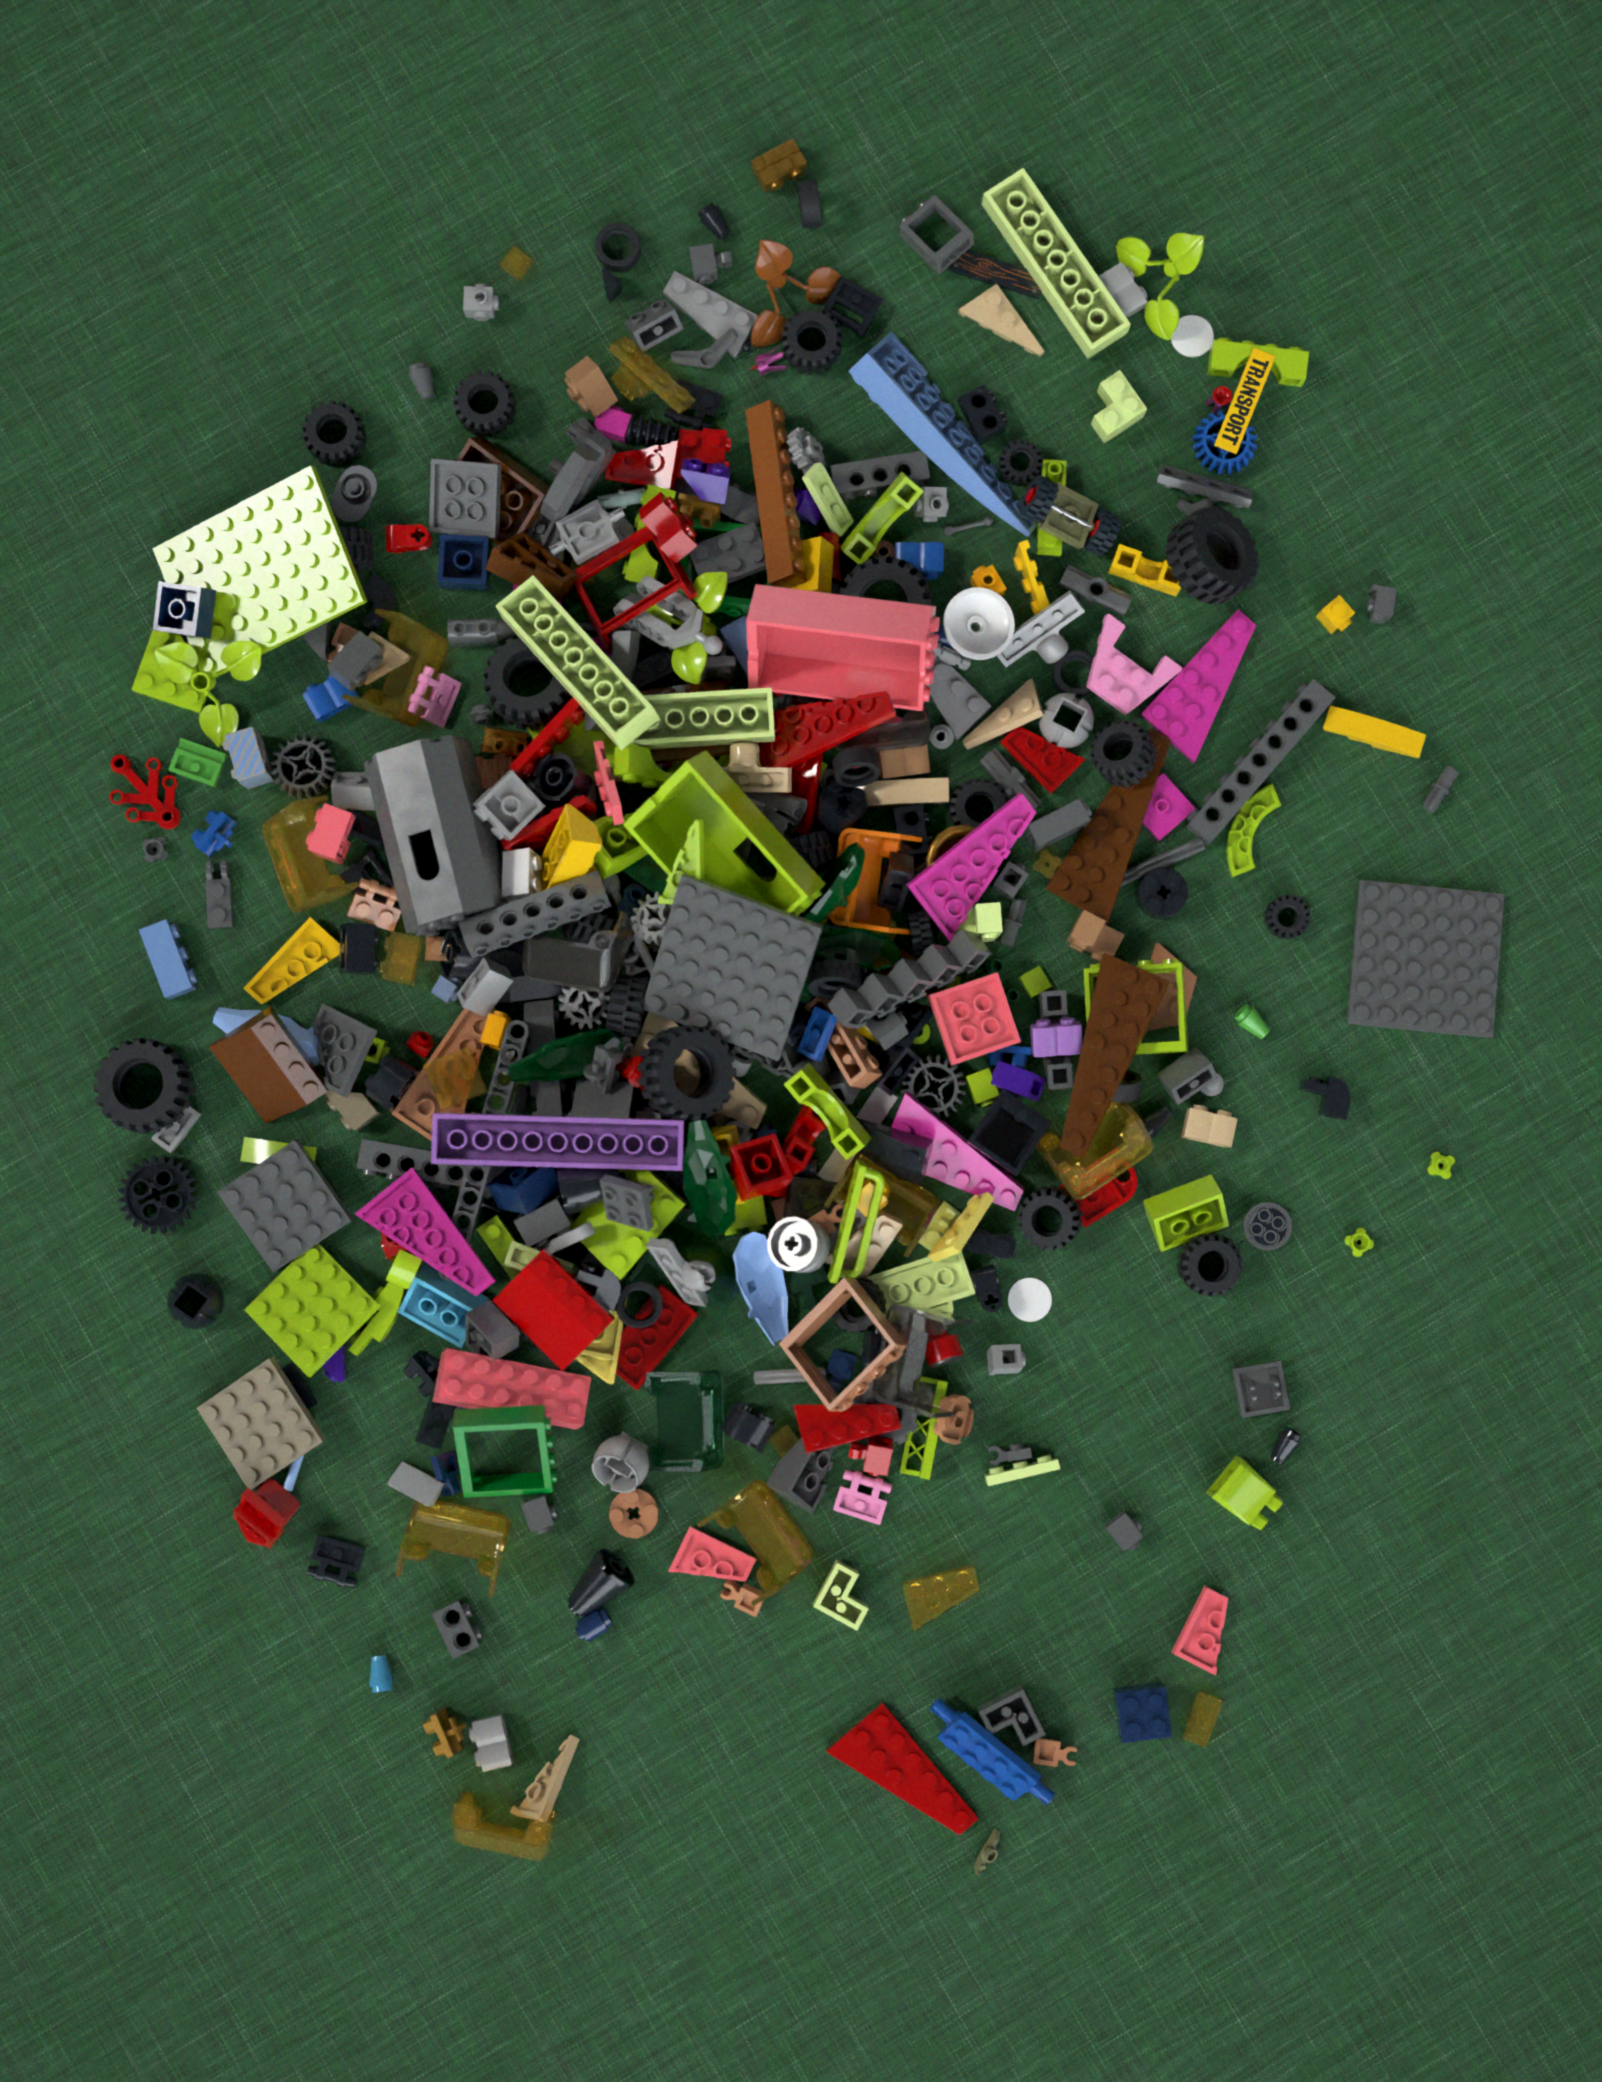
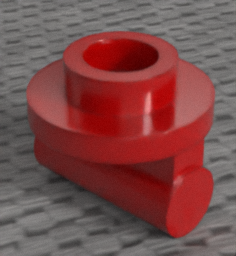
[405,1031,434,1059]

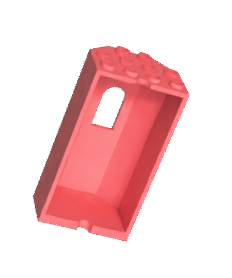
[746,584,940,711]

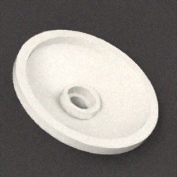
[943,587,1015,660]

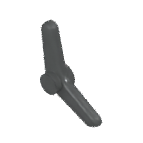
[670,328,738,369]

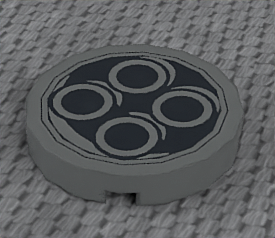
[1242,1202,1292,1251]

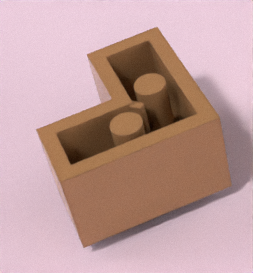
[564,356,618,418]
[1066,910,1125,963]

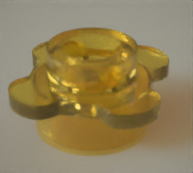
[1033,850,1062,879]

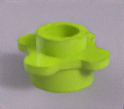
[1427,1152,1455,1179]
[1344,1228,1374,1257]

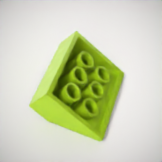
[570,1169,688,1279]

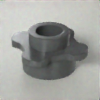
[469,704,495,726]
[142,837,169,863]

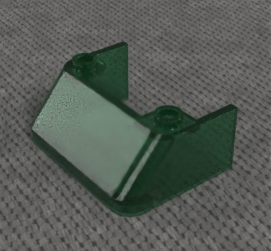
[628,1223,740,1335]

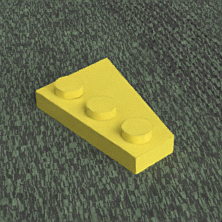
[928,1192,994,1262]

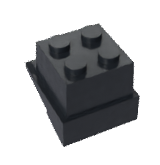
[967,1089,1052,1176]

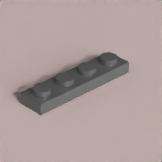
[1157,464,1253,508]

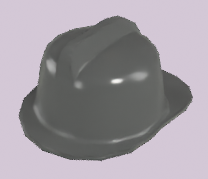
[331,465,377,522]

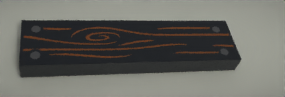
[948,250,1042,300]

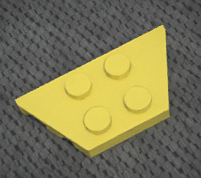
[575,1297,627,1385]

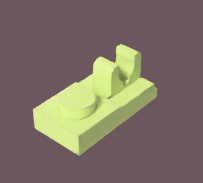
[916,1201,961,1252]

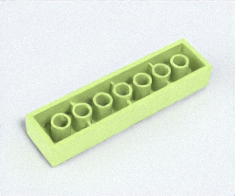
[982,168,1131,359]
[496,576,659,750]

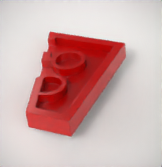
[605,441,682,490]
[1000,726,1086,794]

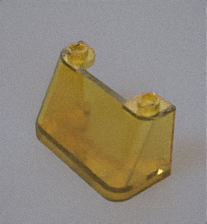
[1035,1102,1153,1200]
[452,1791,558,1861]

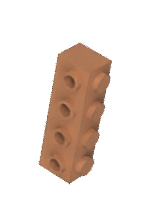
[804,997,882,1089]

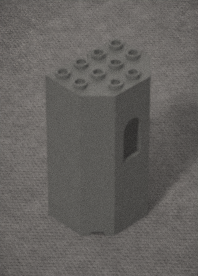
[364,735,509,937]

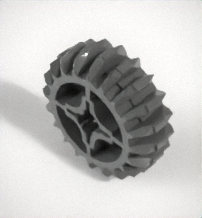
[270,734,337,799]
[901,1055,966,1119]

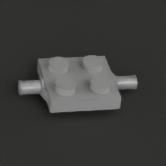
[549,499,626,565]

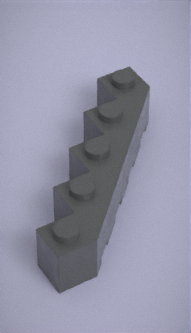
[828,930,991,1029]
[524,1000,568,1172]
[726,1041,861,1105]

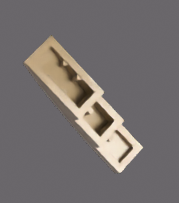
[856,778,949,808]

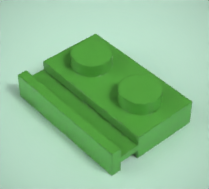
[168,738,228,788]

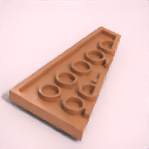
[392,1007,496,1141]

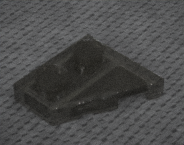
[783,1176,838,1219]

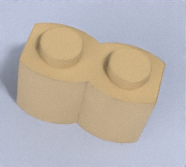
[1181,1105,1237,1148]

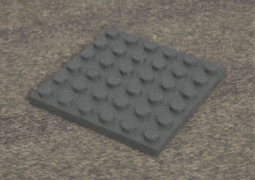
[643,873,823,1061]
[1346,880,1505,1039]

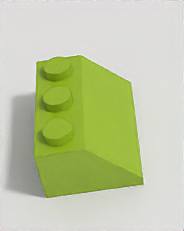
[1143,1175,1229,1252]

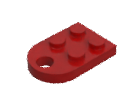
[1058,1157,1137,1228]

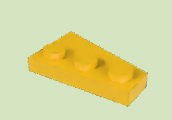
[1013,539,1049,615]

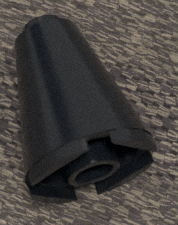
[557,1167,626,1216]
[568,1548,635,1616]

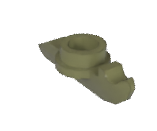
[974,1828,1000,1876]

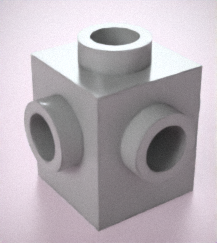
[463,284,499,321]
[912,487,949,522]

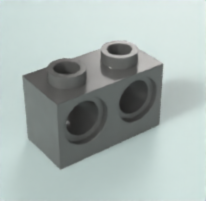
[432,1598,483,1659]

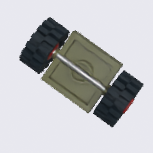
[1018,475,1121,556]

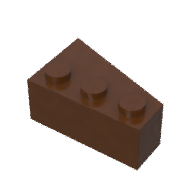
[485,531,577,602]

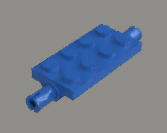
[929,1697,1055,1805]

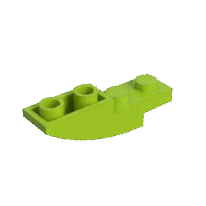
[1037,459,1067,556]
[349,1282,407,1356]

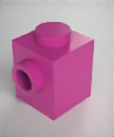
[594,406,632,444]

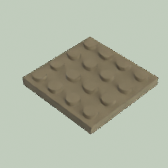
[197,1356,327,1490]

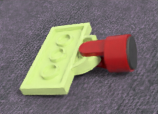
[867,1251,975,1368]

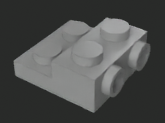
[473,770,545,840]

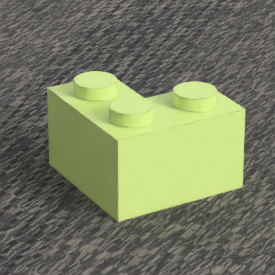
[1091,370,1147,443]
[955,902,1003,942]
[813,1559,869,1631]

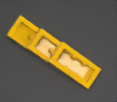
[1323,705,1426,759]

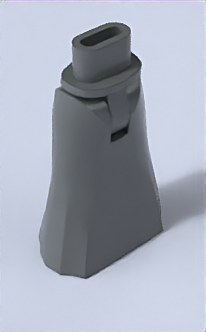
[744,792,807,840]

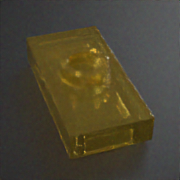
[1182,1691,1223,1748]

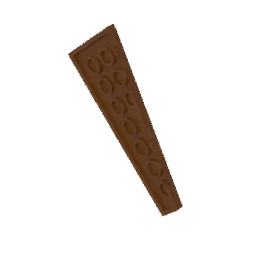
[1046,728,1171,925]
[1060,953,1170,1159]

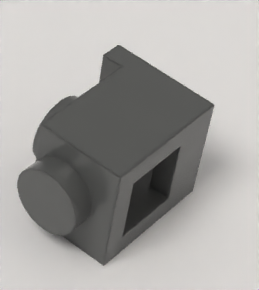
[1366,585,1397,624]
[991,861,1029,901]

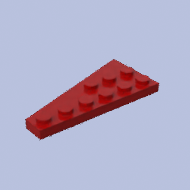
[755,691,896,768]
[826,1702,978,1835]

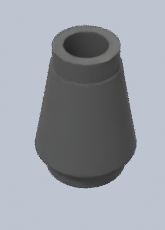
[408,362,435,400]

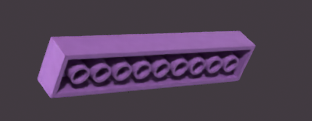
[431,1112,684,1171]

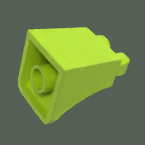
[1205,1456,1283,1530]

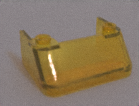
[341,608,448,727]
[263,795,359,913]
[824,1152,940,1258]
[697,1480,813,1606]
[396,1500,511,1597]

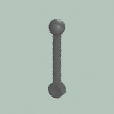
[944,517,993,537]

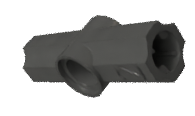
[1059,565,1133,616]
[979,748,1042,810]

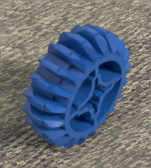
[1192,410,1257,475]

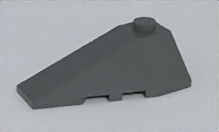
[766,1438,838,1514]

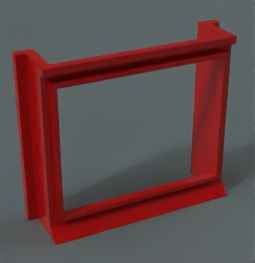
[574,526,698,652]

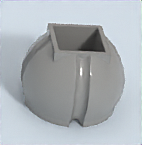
[1039,693,1094,748]
[592,1432,649,1493]

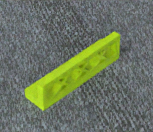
[900,1375,948,1480]

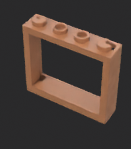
[779,1277,908,1412]

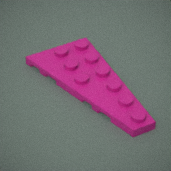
[1140,609,1256,764]

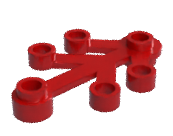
[109,754,181,830]

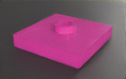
[1143,773,1195,841]

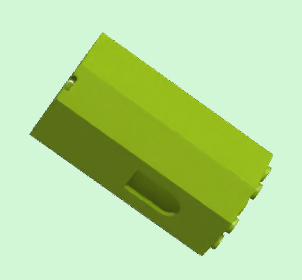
[623,750,825,916]

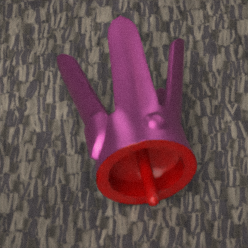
[750,345,787,376]
[1205,386,1232,416]

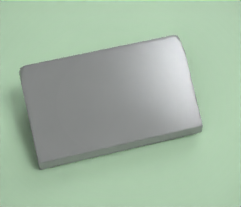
[387,1461,445,1506]

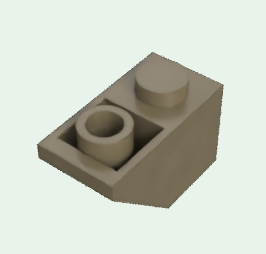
[325,1090,381,1132]

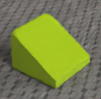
[1019,966,1052,999]

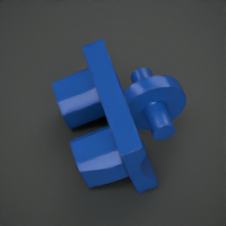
[191,810,237,857]
[988,1036,1031,1069]

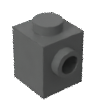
[521,1494,558,1534]
[1103,1511,1143,1552]

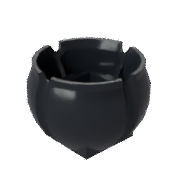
[167,1273,224,1329]

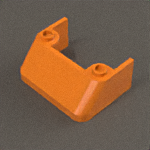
[829,828,922,935]

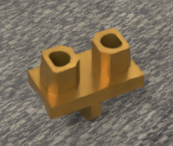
[677,493,721,529]
[480,726,527,756]
[423,1707,467,1758]

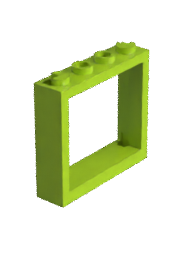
[1084,959,1188,1055]

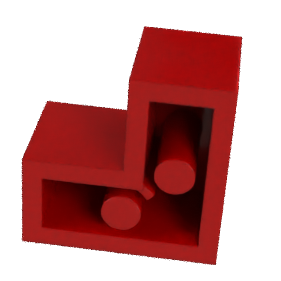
[639,492,697,564]

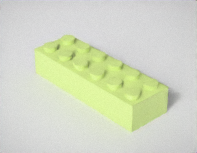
[631,687,775,749]

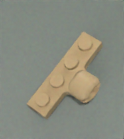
[721,743,792,792]

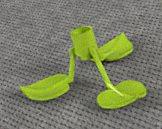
[1116,232,1205,340]
[645,572,729,685]
[154,640,262,747]

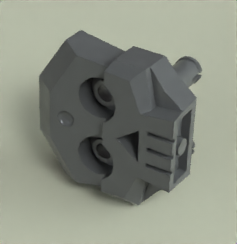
[540,422,616,521]

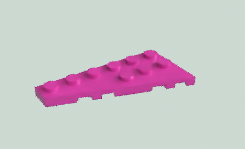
[906,792,1036,942]
[891,1090,1024,1211]
[355,1168,496,1296]

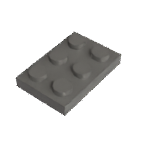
[688,522,766,584]

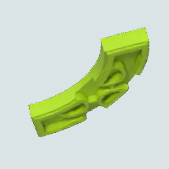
[1226,784,1281,877]

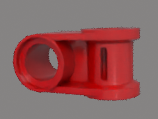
[385,524,433,553]

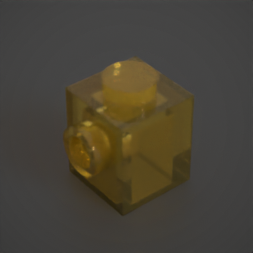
[610,358,654,401]

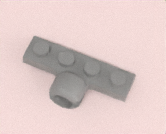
[997,591,1085,667]
[647,1238,715,1307]

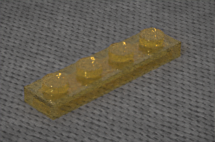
[608,336,695,414]

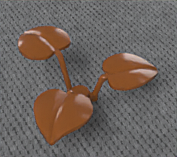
[751,239,841,348]

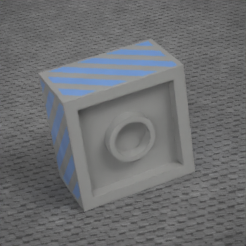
[222,727,275,789]

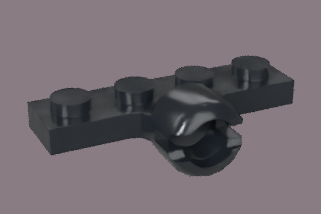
[415,1347,468,1450]

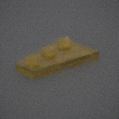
[902,1565,980,1632]

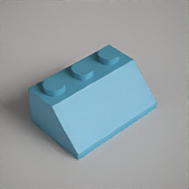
[398,1263,490,1349]

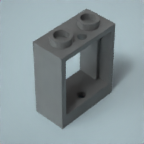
[899,195,974,275]
[1024,798,1092,853]

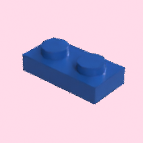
[797,1006,838,1062]

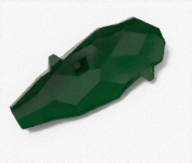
[798,842,865,924]
[813,923,900,971]
[508,1029,623,1082]
[683,1120,737,1237]

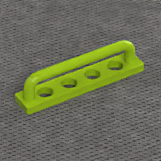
[827,1160,885,1284]

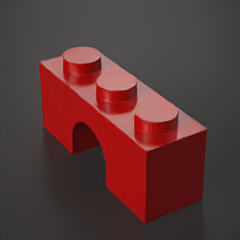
[781,1104,826,1176]

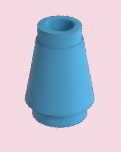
[369,1655,394,1693]

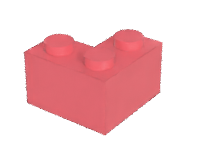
[306,803,356,865]

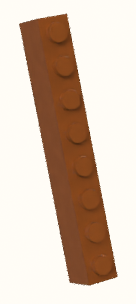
[745,400,806,588]

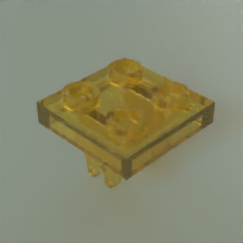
[423,1046,488,1111]

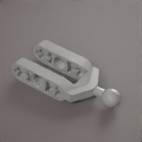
[613,576,723,655]

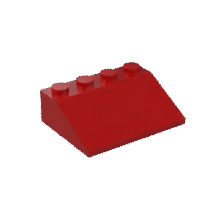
[492,1247,615,1371]

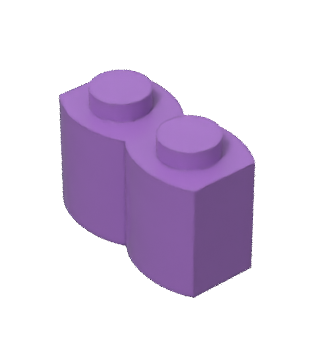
[1030,1017,1082,1057]

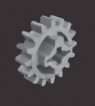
[787,427,827,475]
[631,892,672,945]
[558,975,610,1029]

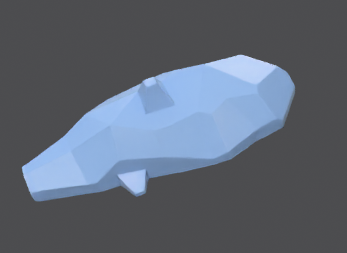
[213,1007,320,1066]
[733,1232,789,1346]

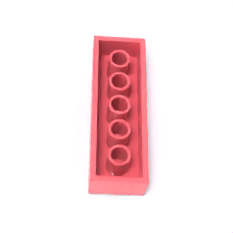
[433,1348,591,1430]

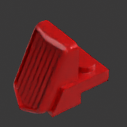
[233,1479,300,1549]

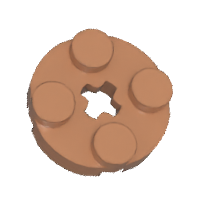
[934,1394,974,1445]
[609,1488,658,1539]

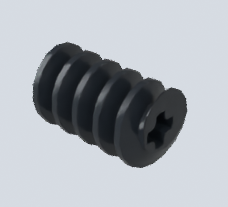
[627,411,680,448]

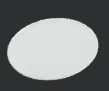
[1171,315,1214,357]
[1008,1278,1052,1322]

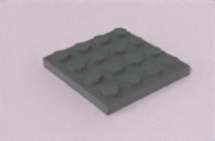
[217,1138,353,1273]

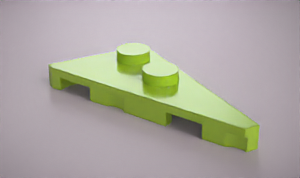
[658,818,705,905]

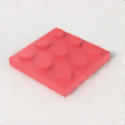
[928,972,1021,1065]

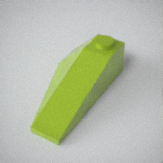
[593,813,649,879]

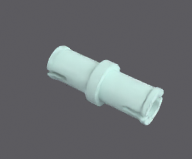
[597,487,645,510]

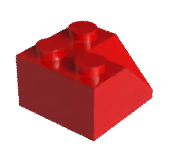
[729,1133,793,1202]

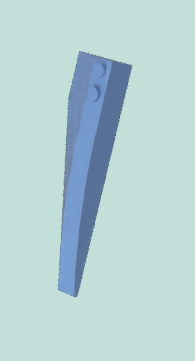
[848,331,1038,537]

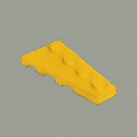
[243,917,340,1005]

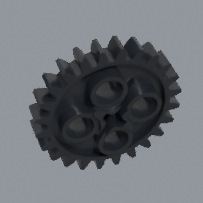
[118,1155,199,1234]

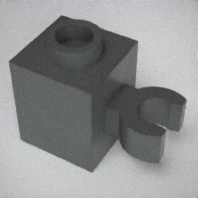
[689,244,733,285]

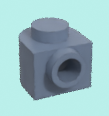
[431,974,464,1004]

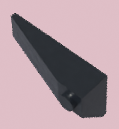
[489,950,584,1003]
[855,1117,933,1185]

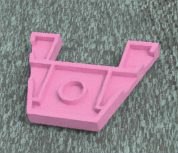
[1086,613,1183,715]

